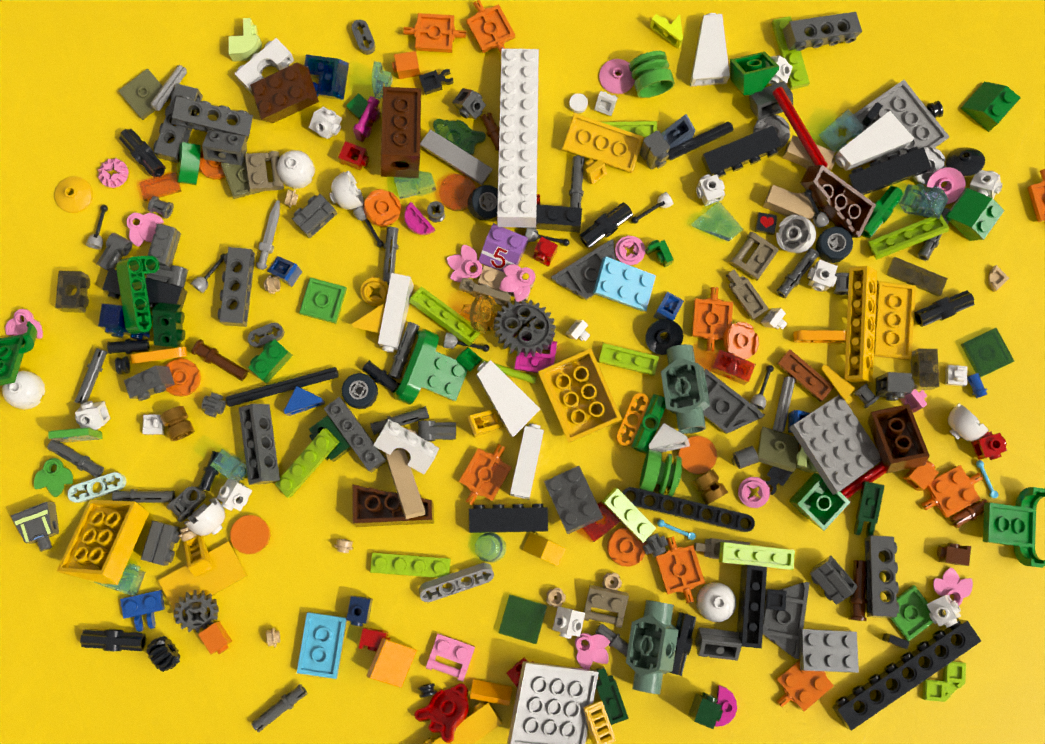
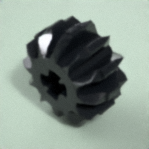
[146,636,180,672]

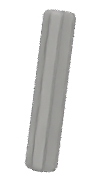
[151,65,187,111]
[773,377,795,432]

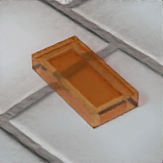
[139,172,182,201]

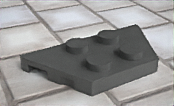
[551,239,616,300]
[703,369,765,434]
[763,582,810,659]

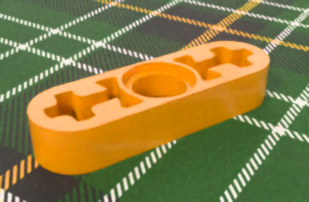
[793,330,847,343]
[130,347,187,364]
[616,393,649,447]

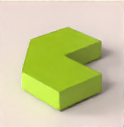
[923,661,966,702]

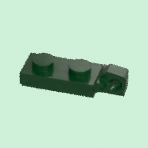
[596,666,629,725]

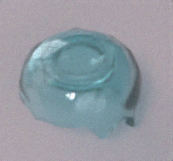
[475,533,506,563]

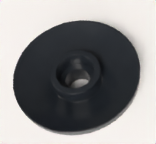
[946,147,985,176]
[645,319,683,355]

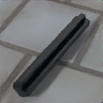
[667,122,734,161]

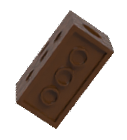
[381,87,421,178]

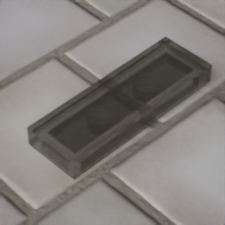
[886,257,948,296]

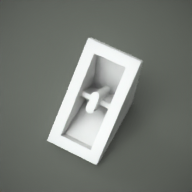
[649,423,690,453]

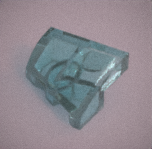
[372,61,393,99]
[394,171,436,199]
[691,201,743,242]

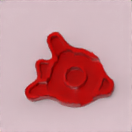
[414,683,469,743]

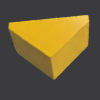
[352,303,386,333]
[467,409,503,438]
[522,532,566,566]

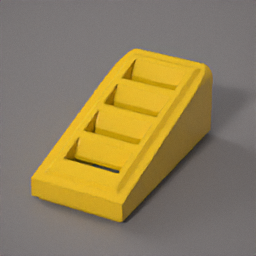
[821,364,855,400]
[183,535,213,577]
[583,700,616,744]

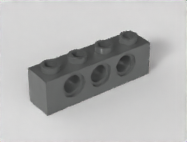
[783,12,862,51]
[154,84,203,163]
[171,96,253,142]
[218,247,255,327]
[324,397,387,473]
[239,404,280,485]
[865,535,899,618]

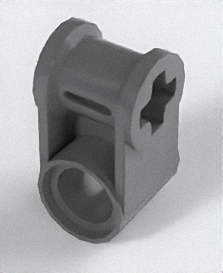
[166,486,206,522]

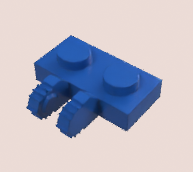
[120,590,165,632]

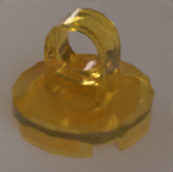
[460,295,497,333]

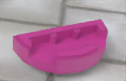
[405,202,435,235]
[715,685,737,727]

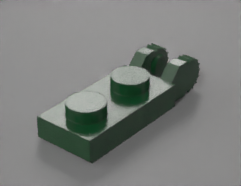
[854,481,885,537]

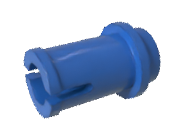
[967,373,988,398]

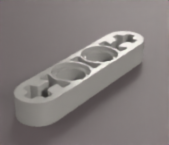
[419,563,494,602]

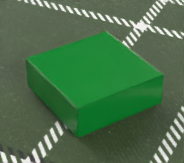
[346,93,368,120]
[456,348,482,372]

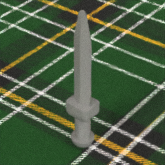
[256,200,280,270]

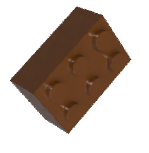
[250,63,319,123]
[868,404,930,473]

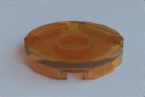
[439,174,476,211]

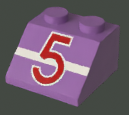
[479,223,528,272]

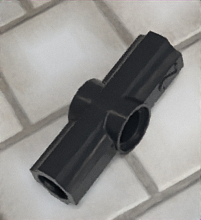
[119,129,166,178]
[579,202,633,249]
[914,290,975,327]
[669,612,696,676]
[80,629,146,651]

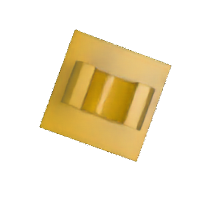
[585,159,607,185]

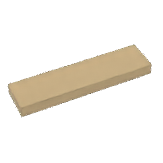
[385,449,425,519]

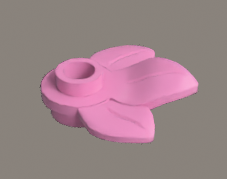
[127,213,164,247]
[447,245,483,282]
[500,264,536,302]
[5,309,43,339]
[933,568,973,606]
[575,633,610,669]

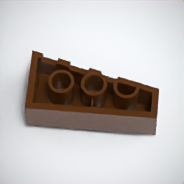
[800,165,876,238]
[353,484,434,527]

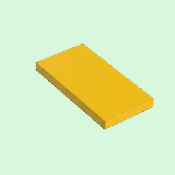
[562,113,644,173]
[874,281,916,360]
[158,541,248,612]

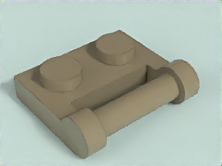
[245,151,284,192]
[729,232,779,281]
[584,585,629,628]

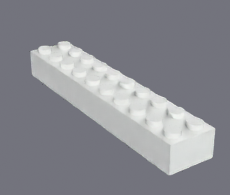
[497,49,539,228]

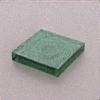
[961,328,1014,377]
[498,594,547,644]

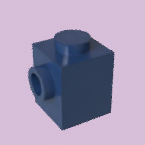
[346,595,373,626]

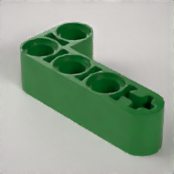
[116,256,160,334]

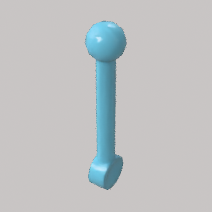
[976,460,998,498]
[657,519,696,540]

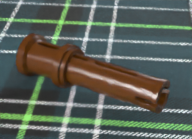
[191,339,249,381]
[848,560,868,621]

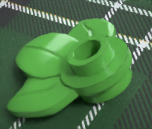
[34,458,73,497]

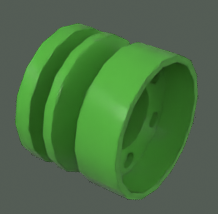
[629,51,675,98]
[639,449,682,496]

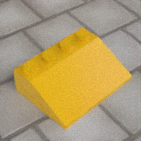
[538,348,623,443]
[57,500,149,585]

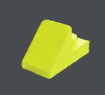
[650,14,683,48]

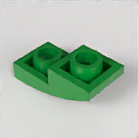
[177,142,201,185]

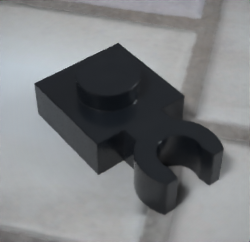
[419,69,454,95]
[766,466,793,495]

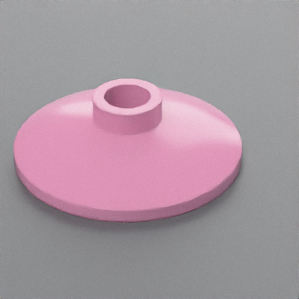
[599,59,635,94]
[926,167,965,204]

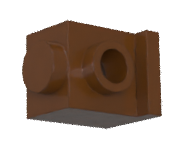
[937,543,971,566]

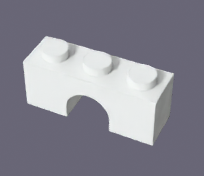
[235,38,294,95]
[373,419,439,474]

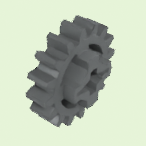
[174,590,219,633]

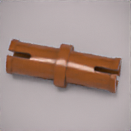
[481,112,500,151]
[950,498,988,528]

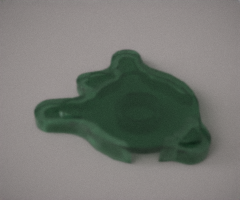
[433,119,486,169]

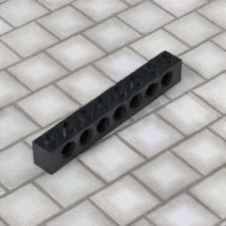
[832,619,981,731]

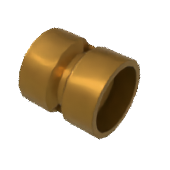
[160,406,195,441]
[692,469,728,505]

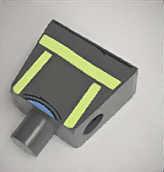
[11,502,59,552]

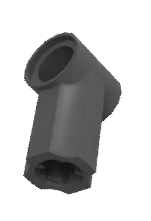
[97,233,132,271]
[147,265,188,288]
[418,420,456,442]
[731,446,759,469]

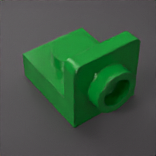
[646,239,674,267]

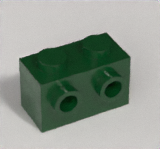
[152,303,185,348]
[309,415,352,462]
[688,692,723,729]

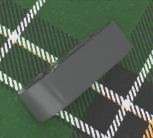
[352,20,376,55]
[248,322,285,348]

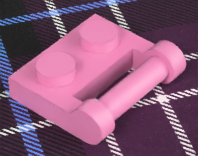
[426,633,475,682]

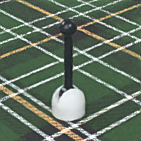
[631,192,674,224]

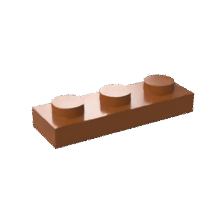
[776,349,834,402]

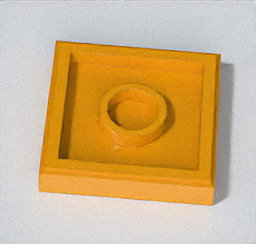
[367,638,417,688]

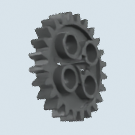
[493,299,556,357]

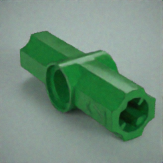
[861,185,904,239]
[631,394,666,454]

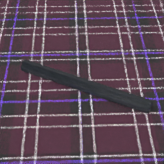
[226,367,339,407]

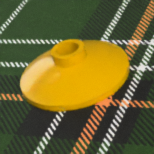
[55,177,93,213]

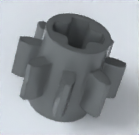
[202,392,226,417]
[642,533,668,557]

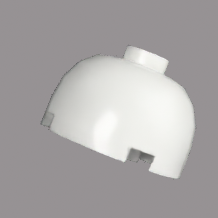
[276,150,315,189]
[330,171,364,210]
[776,215,816,253]
[2,371,45,410]
[948,403,989,441]
[184,497,225,536]
[696,582,736,622]

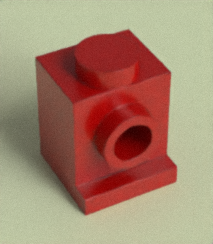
[338,141,369,171]
[532,236,558,267]
[359,627,391,652]

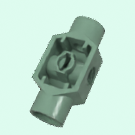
[661,344,710,434]
[626,600,678,694]

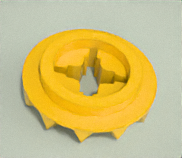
[361,277,389,307]

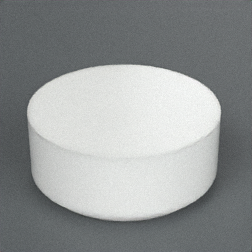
[569,94,588,113]

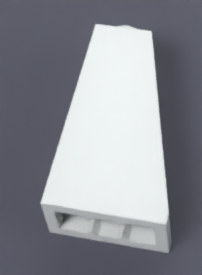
[690,13,730,87]
[834,111,915,171]
[378,273,414,352]
[476,360,540,437]
[510,424,544,500]

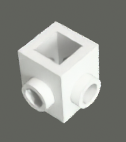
[769,55,792,85]
[309,107,342,139]
[970,170,1003,198]
[696,174,725,206]
[807,260,838,292]
[75,401,111,430]
[217,478,253,511]
[926,595,961,628]
[552,606,585,639]

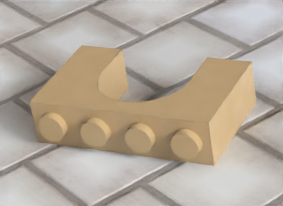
[763,135,835,219]

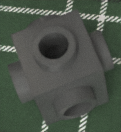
[452,88,486,119]

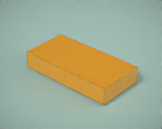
[470,679,512,706]

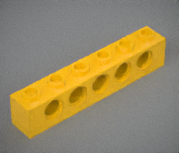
[845,266,877,383]

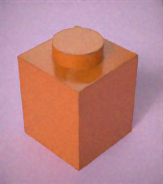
[392,51,420,79]
[903,460,939,491]
[198,621,232,654]

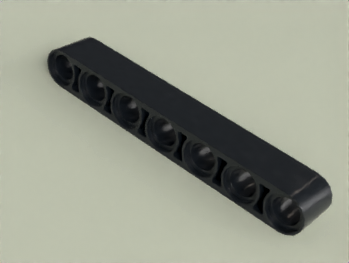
[622,487,755,532]

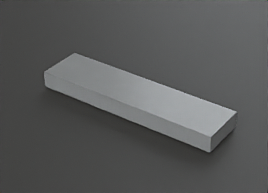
[420,129,493,185]

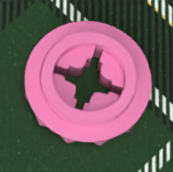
[98,158,129,188]
[615,236,645,265]
[738,477,770,508]

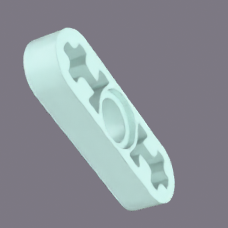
[68,472,126,503]

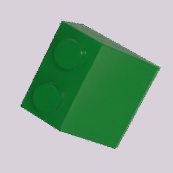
[730,51,779,95]
[960,81,1021,132]
[945,188,1005,241]
[789,473,850,531]

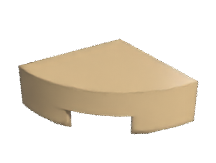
[988,265,1009,292]

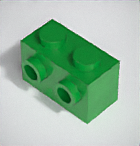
[248,339,293,383]

